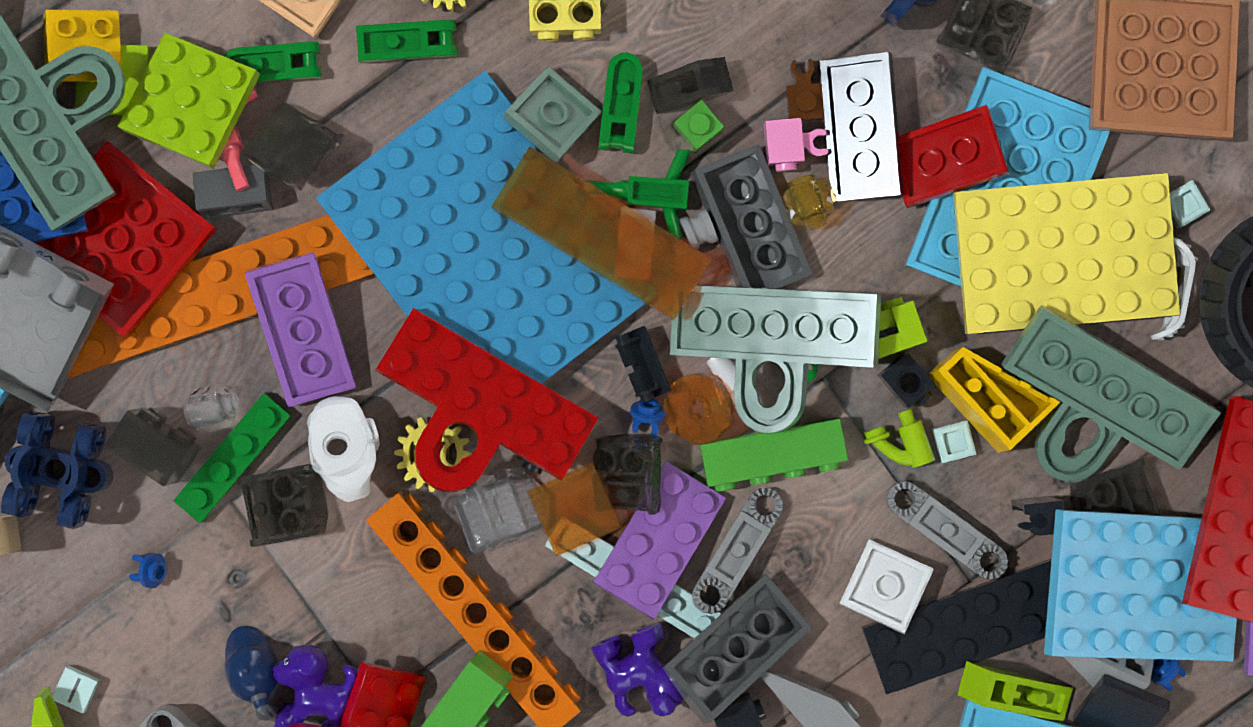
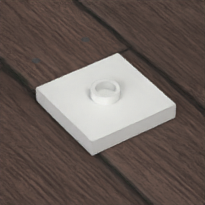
[840,539,934,634]

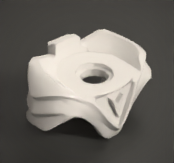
[307,396,380,502]

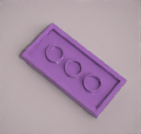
[245,251,357,407]
[592,461,726,620]

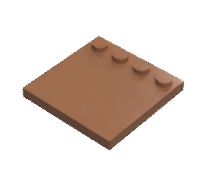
[1089,0,1240,141]

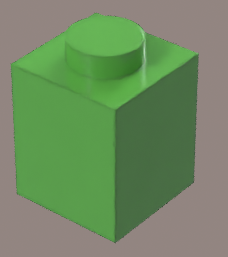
[673,100,724,154]

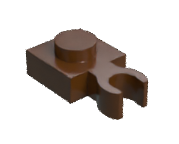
[786,59,824,121]

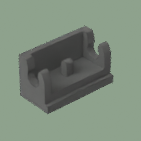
[193,163,273,219]

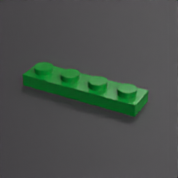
[173,393,293,523]

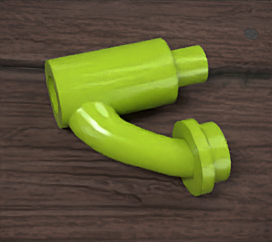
[864,408,935,468]

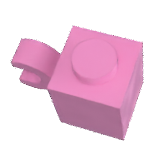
[764,118,828,172]

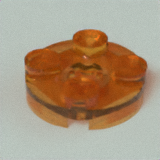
[663,373,734,445]

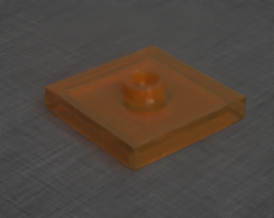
[527,462,622,556]

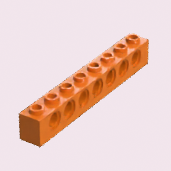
[365,491,582,727]

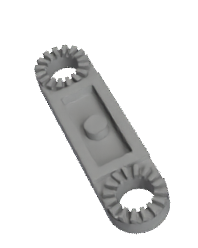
[886,481,1008,579]
[692,488,783,614]

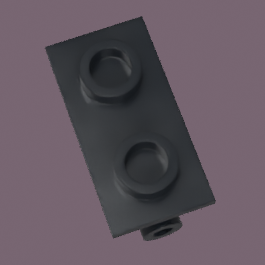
[615,325,672,403]

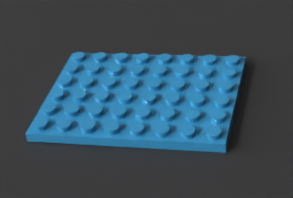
[316,71,658,384]

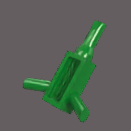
[583,149,691,239]

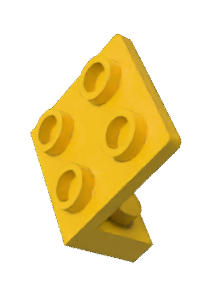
[42,9,121,87]

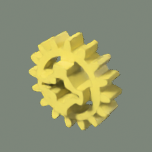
[394,415,472,492]

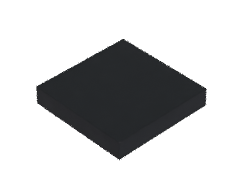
[1073,674,1170,727]

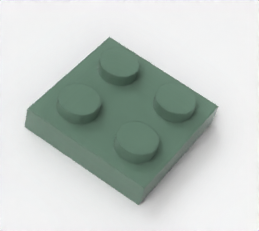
[502,66,602,163]

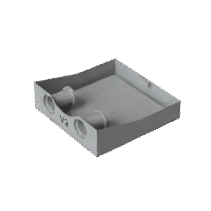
[0,226,114,412]

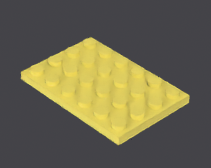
[953,173,1180,334]

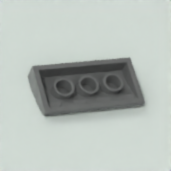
[690,144,813,289]
[663,574,812,724]

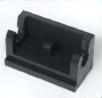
[1011,496,1064,536]

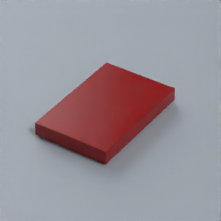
[899,105,1009,208]

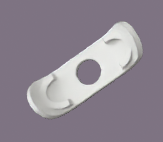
[1150,237,1198,341]

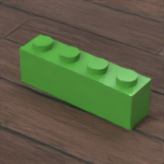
[699,418,848,492]
[421,650,513,727]

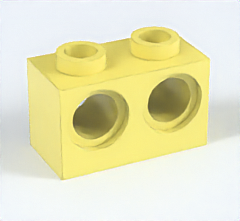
[529,0,601,42]

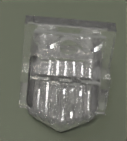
[453,467,550,553]

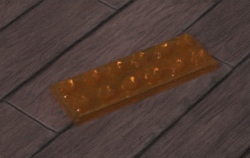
[492,146,711,321]

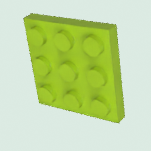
[117,32,260,169]

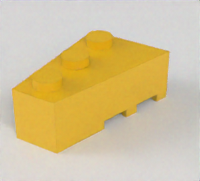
[927,347,1060,453]

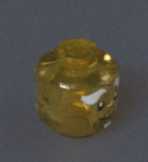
[783,175,834,230]

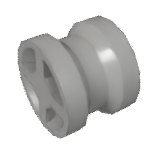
[679,209,718,252]

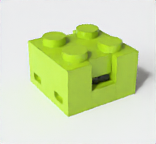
[878,297,927,359]

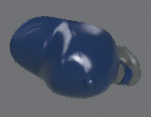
[224,626,280,722]

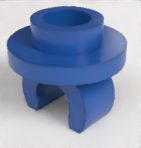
[630,399,666,436]
[129,553,167,589]
[1151,659,1186,691]

